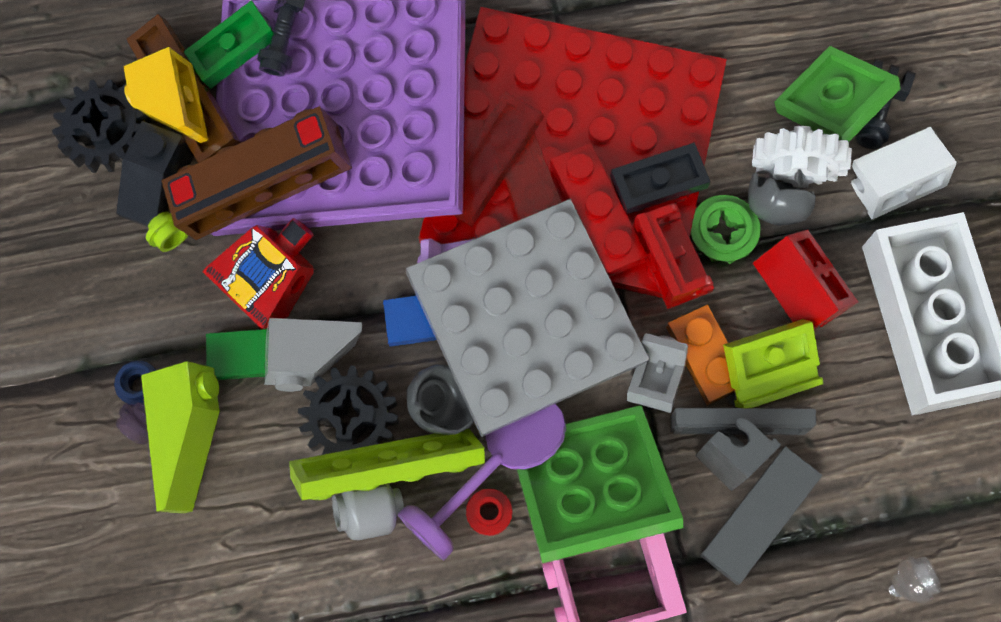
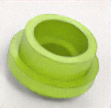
[146,212,188,252]

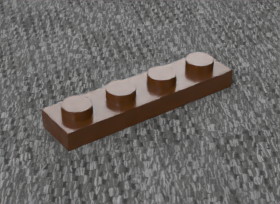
[126,14,241,163]

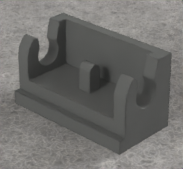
[695,418,781,491]

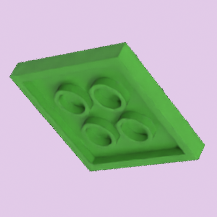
[516,405,683,564]

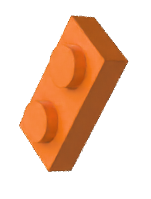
[666,304,735,405]

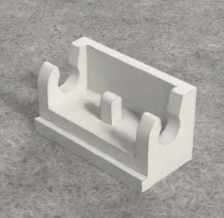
[851,127,957,219]

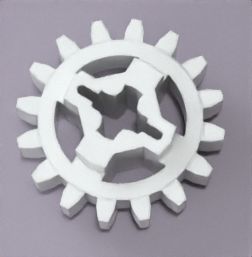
[752,126,852,188]

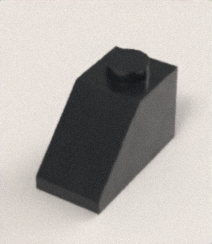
[116,121,194,227]

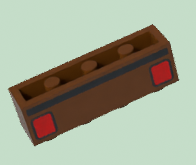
[161,106,352,240]

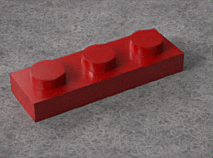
[550,143,648,277]

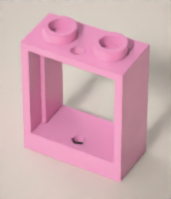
[541,533,687,622]

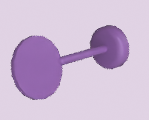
[398,404,566,561]

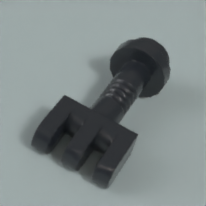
[257,0,305,77]
[856,58,916,149]

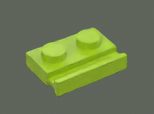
[723,319,823,408]

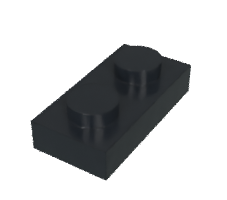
[610,142,711,214]

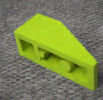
[141,361,220,513]

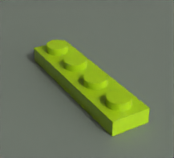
[289,428,485,501]

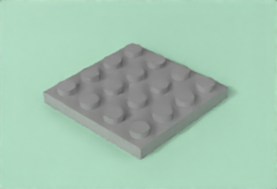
[406,199,649,437]

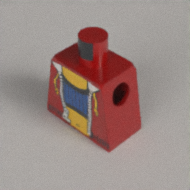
[202,218,315,329]

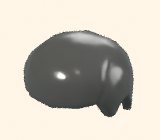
[748,173,816,226]
[406,364,474,435]

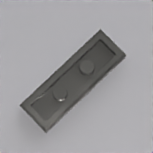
[670,408,816,435]
[700,446,823,585]

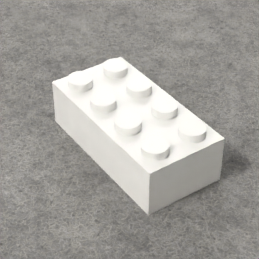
[862,212,1001,416]

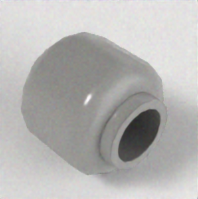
[332,483,404,540]

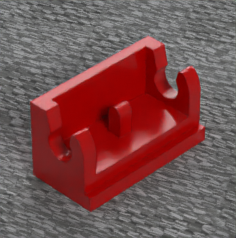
[633,203,714,309]
[753,229,858,330]

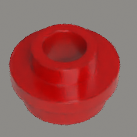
[466,489,513,536]

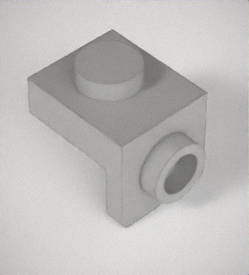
[627,333,688,413]

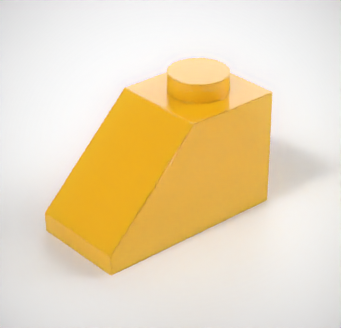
[123,47,208,143]

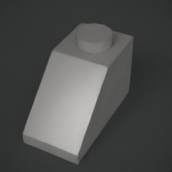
[264,318,362,392]

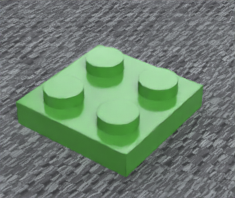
[774,46,901,142]

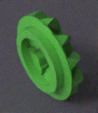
[690,195,760,264]

